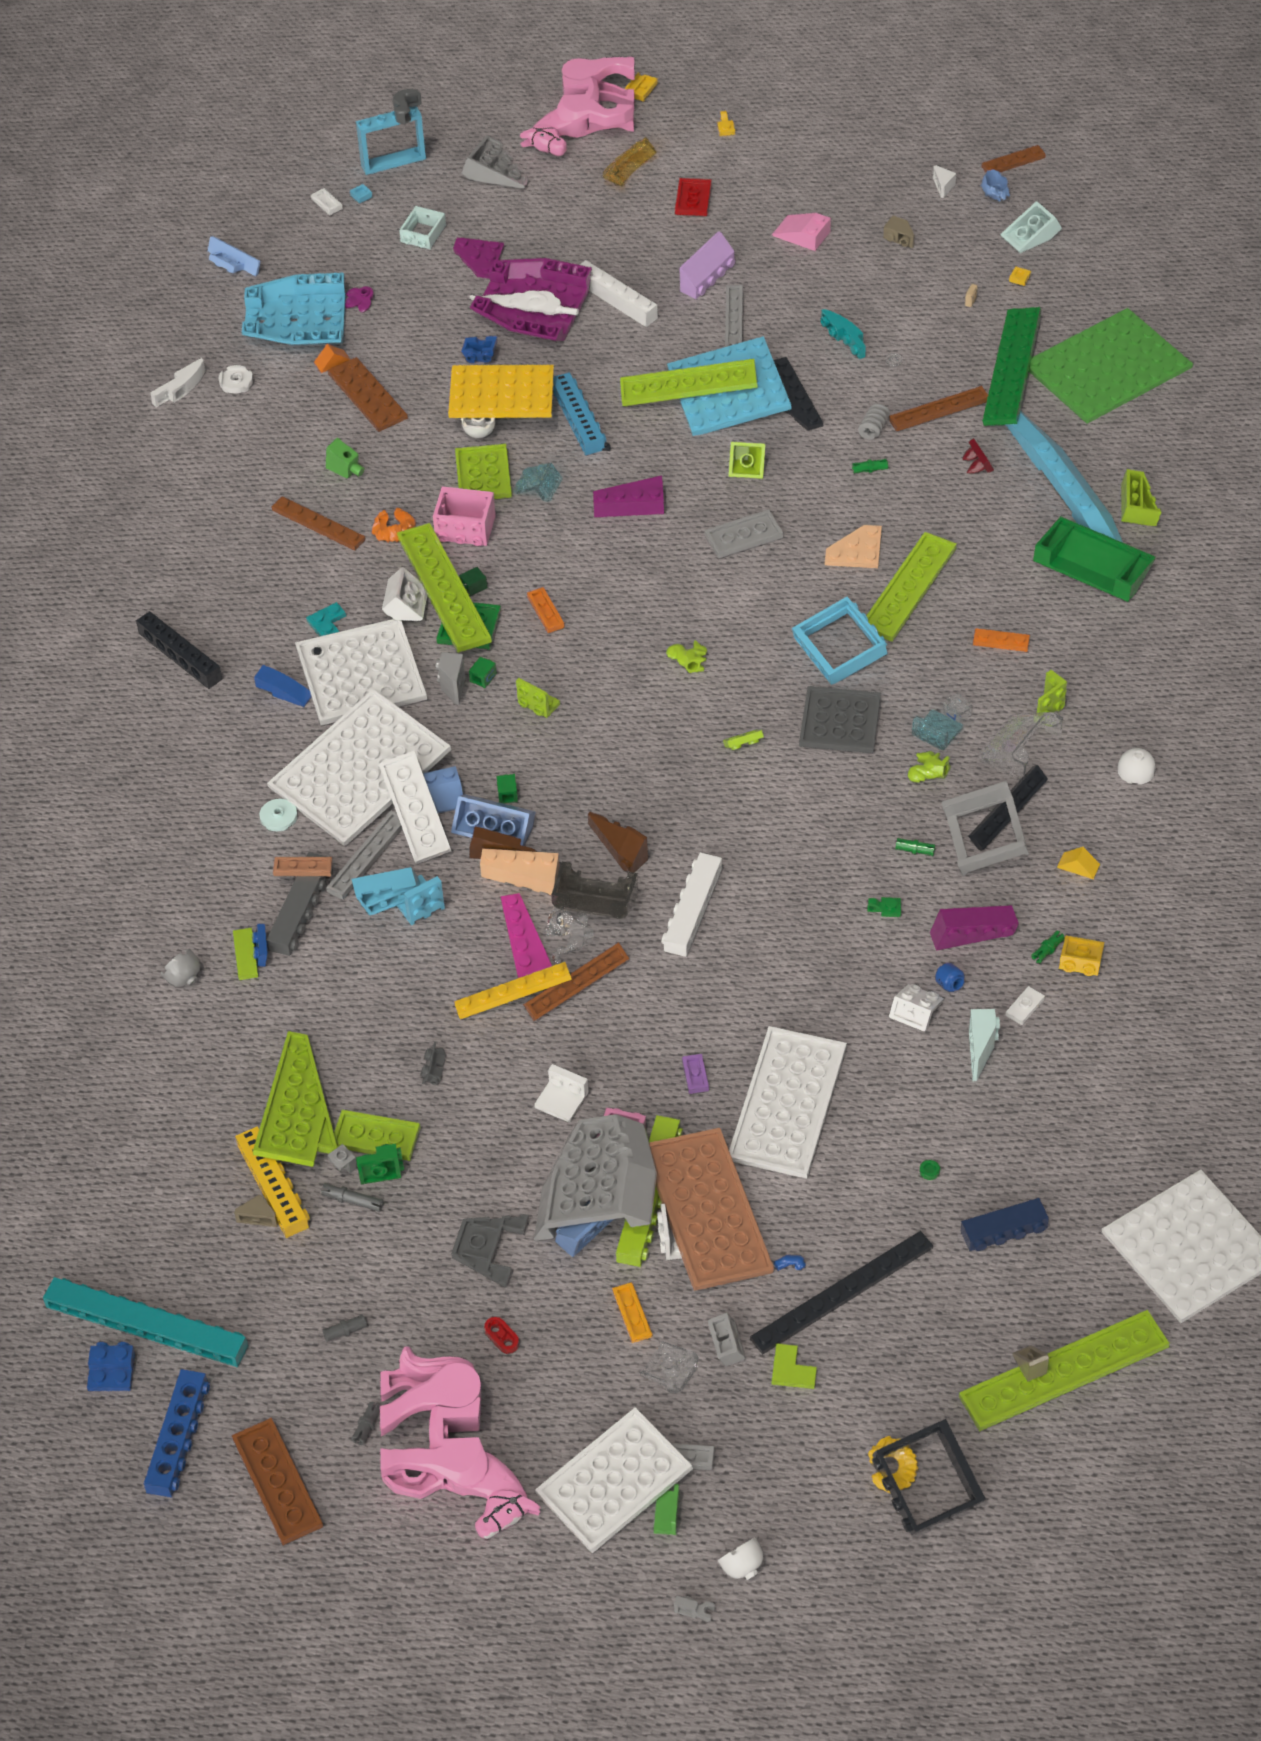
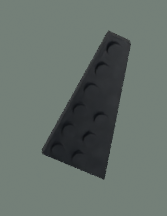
[773,357,823,431]

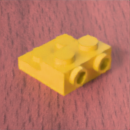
[1059,935,1105,976]

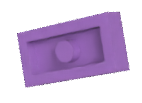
[682,1054,709,1094]

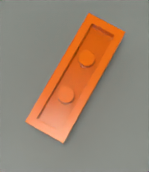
[527,587,565,633]
[973,628,1030,652]

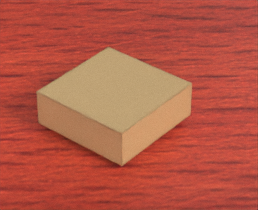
[965,284,978,307]

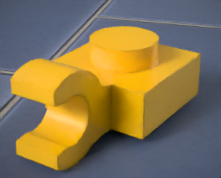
[717,111,735,136]

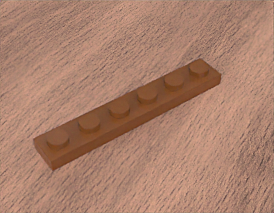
[889,386,988,432]
[271,496,366,551]
[523,942,629,1021]

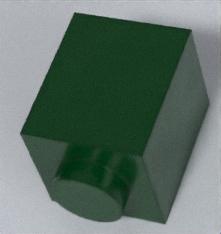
[459,567,487,597]

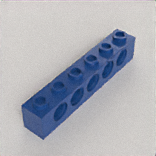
[144,1369,210,1498]

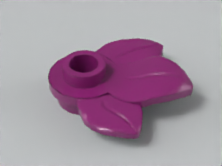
[345,286,374,313]

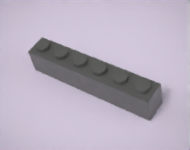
[266,852,333,956]

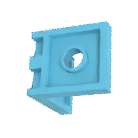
[397,875,445,925]

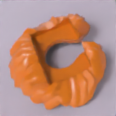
[372,507,416,542]

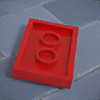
[675,178,711,216]

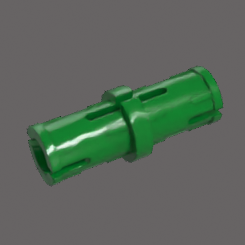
[852,458,888,474]
[895,838,935,856]
[1031,930,1065,963]

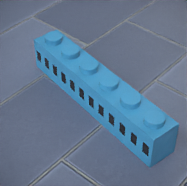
[553,372,606,456]

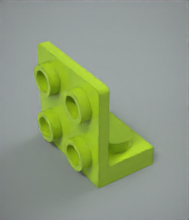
[1036,670,1067,724]
[516,678,560,718]

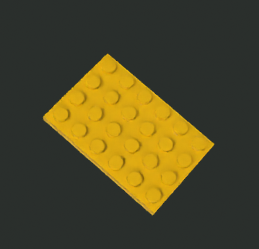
[448,365,554,418]

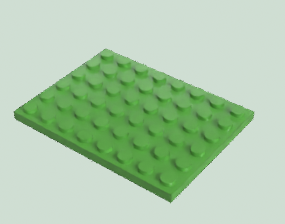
[1029,308,1193,424]

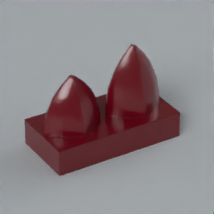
[962,438,994,474]

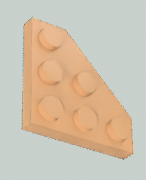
[825,525,882,568]

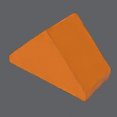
[314,344,351,373]

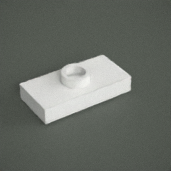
[311,188,343,215]
[1006,986,1045,1025]

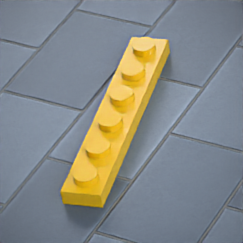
[454,962,572,1019]

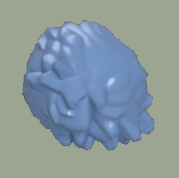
[980,170,1010,202]

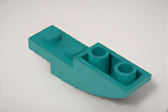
[820,309,866,359]

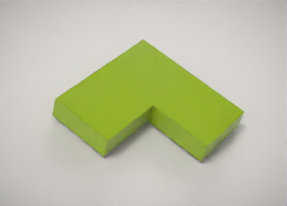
[771,1343,817,1389]

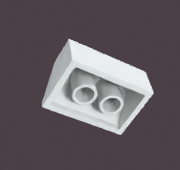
[382,567,428,621]

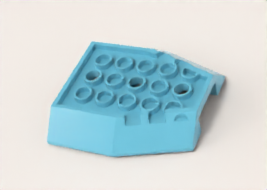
[242,273,346,346]

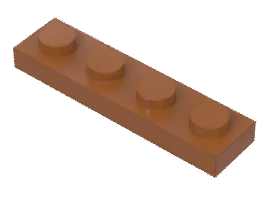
[981,145,1046,173]

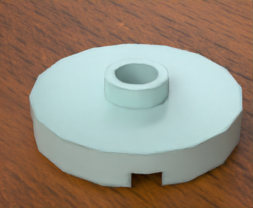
[259,799,297,832]

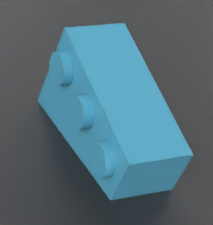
[352,867,420,915]

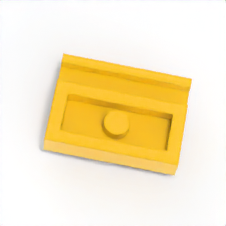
[625,72,658,101]

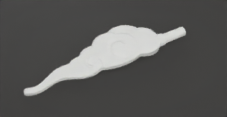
[470,291,579,315]

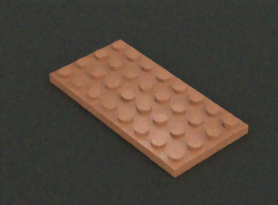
[649,1128,774,1291]

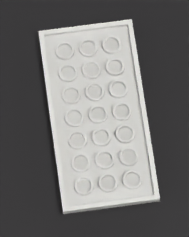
[729,1026,847,1179]

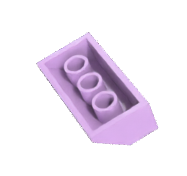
[680,231,735,299]

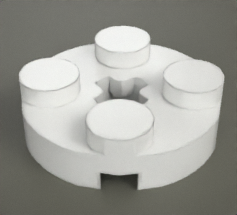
[219,365,253,393]

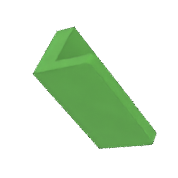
[654,1484,680,1535]

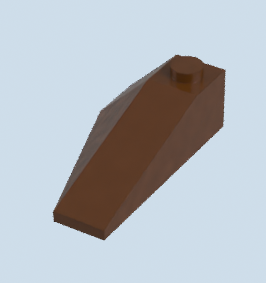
[588,812,648,874]

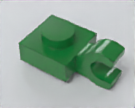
[867,897,901,917]

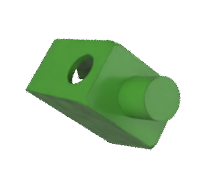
[325,438,365,479]

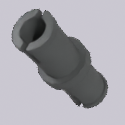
[322,1314,367,1342]
[351,1402,380,1445]

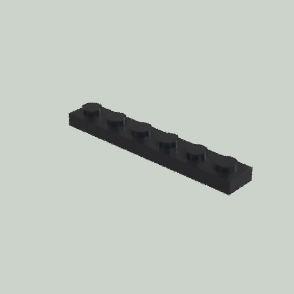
[968,765,1048,851]

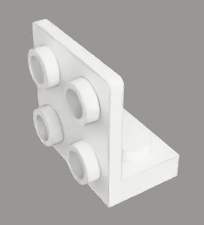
[889,984,944,1032]
[534,1064,589,1122]
[657,1204,682,1260]

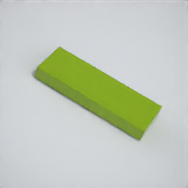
[233,928,258,980]

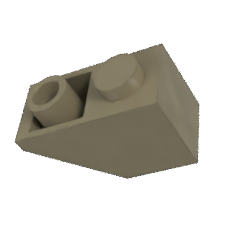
[883,216,914,248]

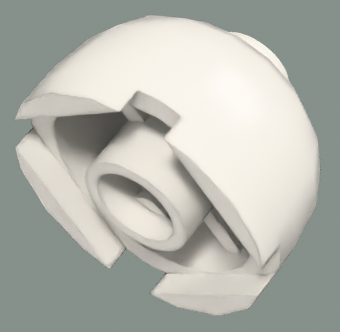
[461,418,495,438]
[1118,748,1156,784]
[718,1538,763,1580]

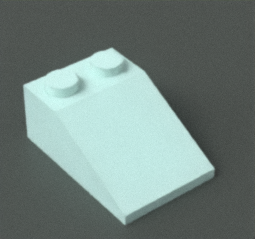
[1000,201,1062,253]
[969,1009,1000,1081]

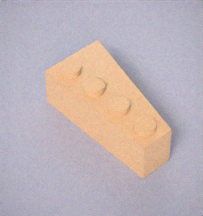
[480,849,560,896]

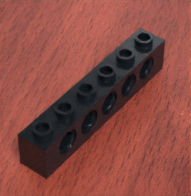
[136,611,223,689]

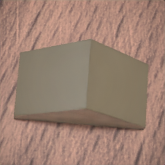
[234,1194,278,1227]
[1012,1345,1049,1381]

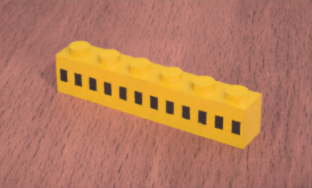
[235,1126,310,1238]

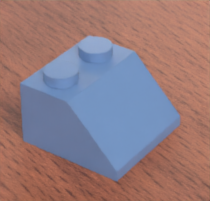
[423,766,463,813]

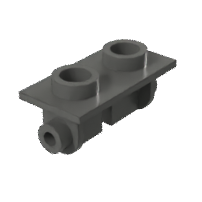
[420,1042,446,1085]

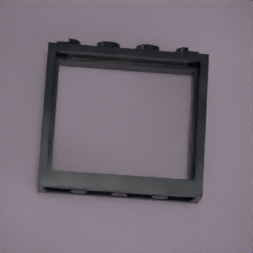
[872,1419,986,1536]

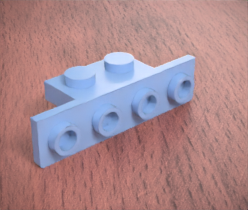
[208,236,261,276]

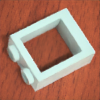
[399,206,446,249]

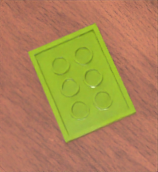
[455,444,512,499]

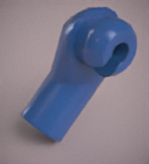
[773,1254,806,1271]

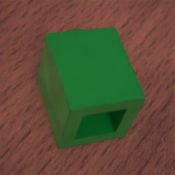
[469,656,497,688]
[496,774,518,804]

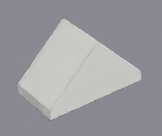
[933,165,956,198]

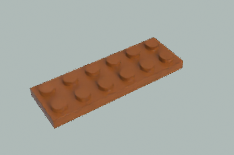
[328,357,408,432]
[231,1418,323,1546]

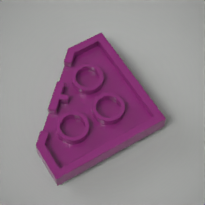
[453,237,505,279]

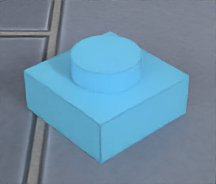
[350,184,373,204]

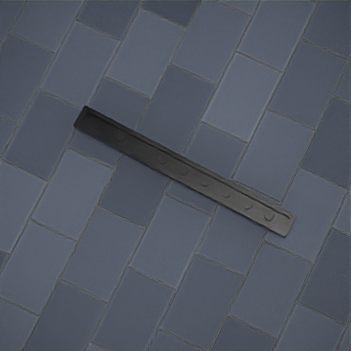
[750,1230,933,1355]

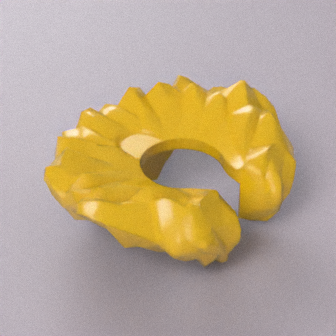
[868,1436,919,1493]

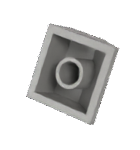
[436,652,466,705]

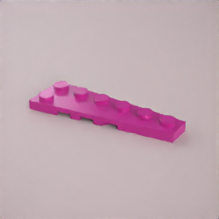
[501,893,552,978]

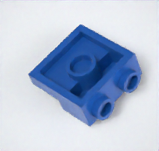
[87,1342,135,1391]

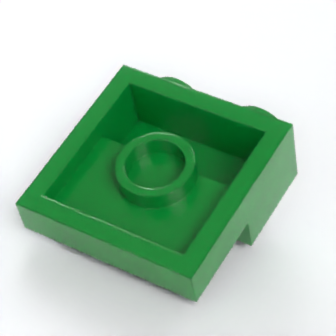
[356,1143,404,1185]

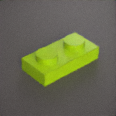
[723,729,764,750]

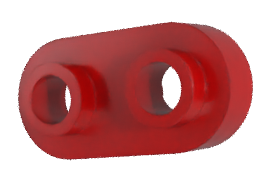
[484,1317,519,1354]

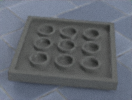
[799,686,881,753]

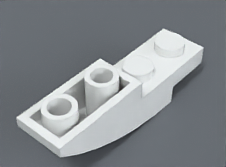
[150,358,205,407]

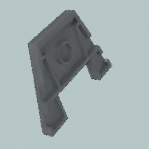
[451,1214,529,1287]

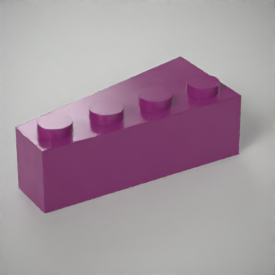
[593,475,664,517]
[930,905,1019,951]

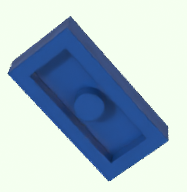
[252,924,267,967]

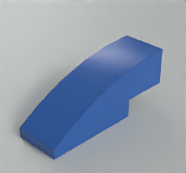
[254,665,311,707]

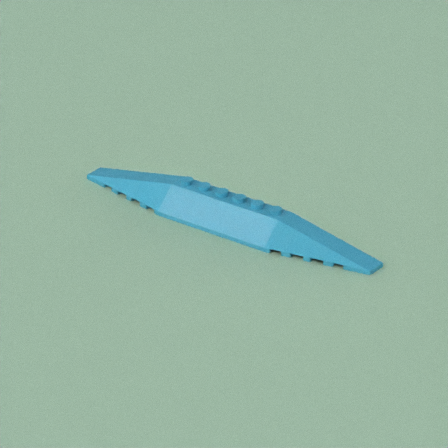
[1006,411,1123,542]

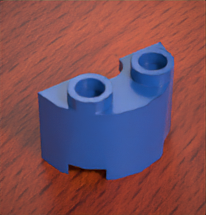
[461,336,498,363]

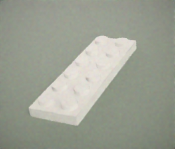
[379,751,451,864]

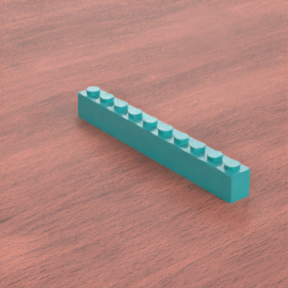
[43,1277,248,1368]

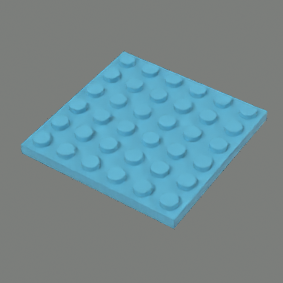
[667,336,791,436]

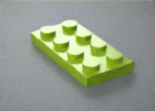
[334,1110,421,1161]

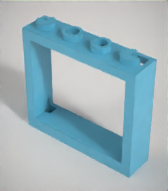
[356,106,426,175]
[792,597,887,685]

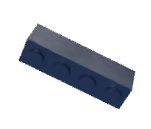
[960,1198,1049,1251]

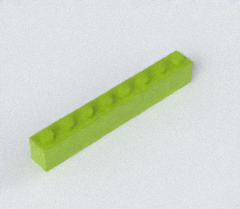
[616,1115,683,1267]

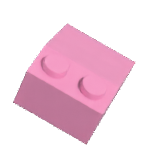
[772,213,831,251]

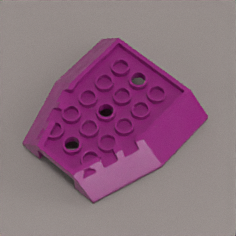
[470,258,592,341]

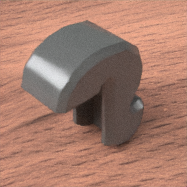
[393,89,422,124]

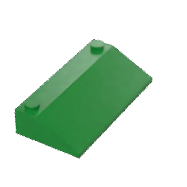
[1033,516,1156,602]

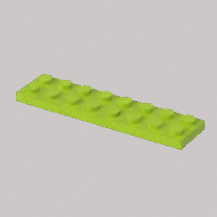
[620,359,758,406]
[866,532,957,642]

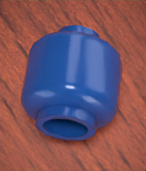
[935,963,965,992]

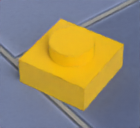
[1009,267,1031,286]

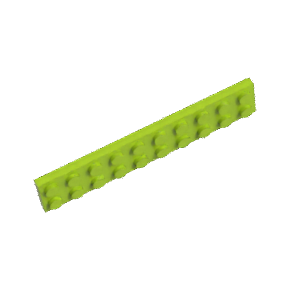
[397,523,492,653]
[959,1310,1170,1432]

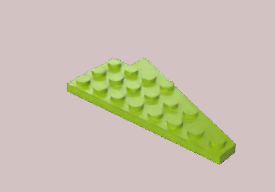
[253,1031,337,1167]

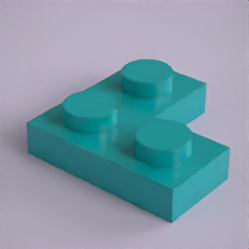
[306,602,346,637]

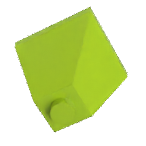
[729,442,766,479]

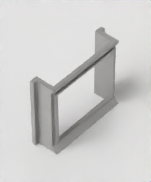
[941,781,1029,876]

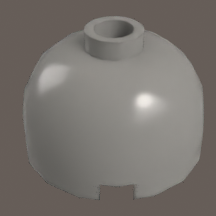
[161,949,200,987]

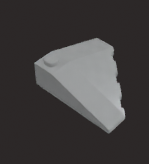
[461,135,529,189]

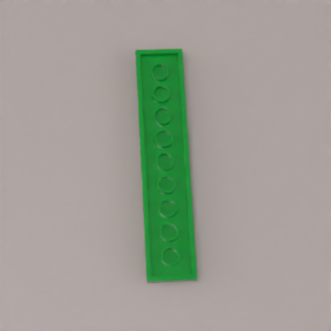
[982,307,1041,426]

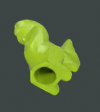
[666,640,707,673]
[907,751,951,783]

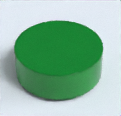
[919,1160,940,1180]

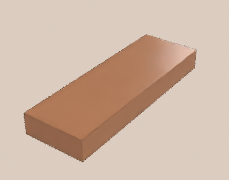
[273,857,333,876]

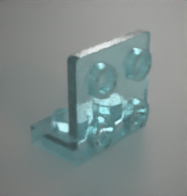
[513,463,562,502]
[912,710,963,751]

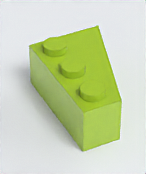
[1121,469,1161,526]

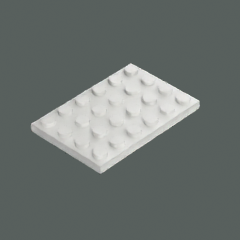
[535,1408,693,1553]

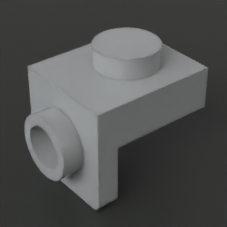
[327,1144,356,1173]

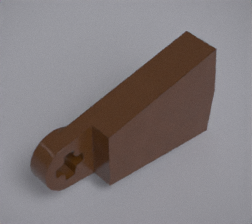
[469,826,537,859]

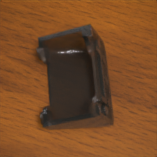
[551,861,638,919]

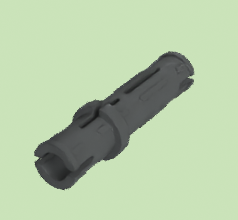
[321,1183,384,1212]

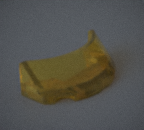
[602,137,657,187]

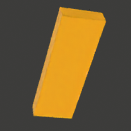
[612,1282,652,1343]

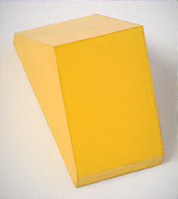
[1057,847,1100,879]

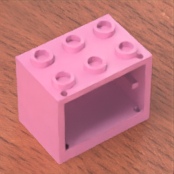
[433,486,496,546]

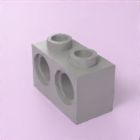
[707,1313,746,1366]

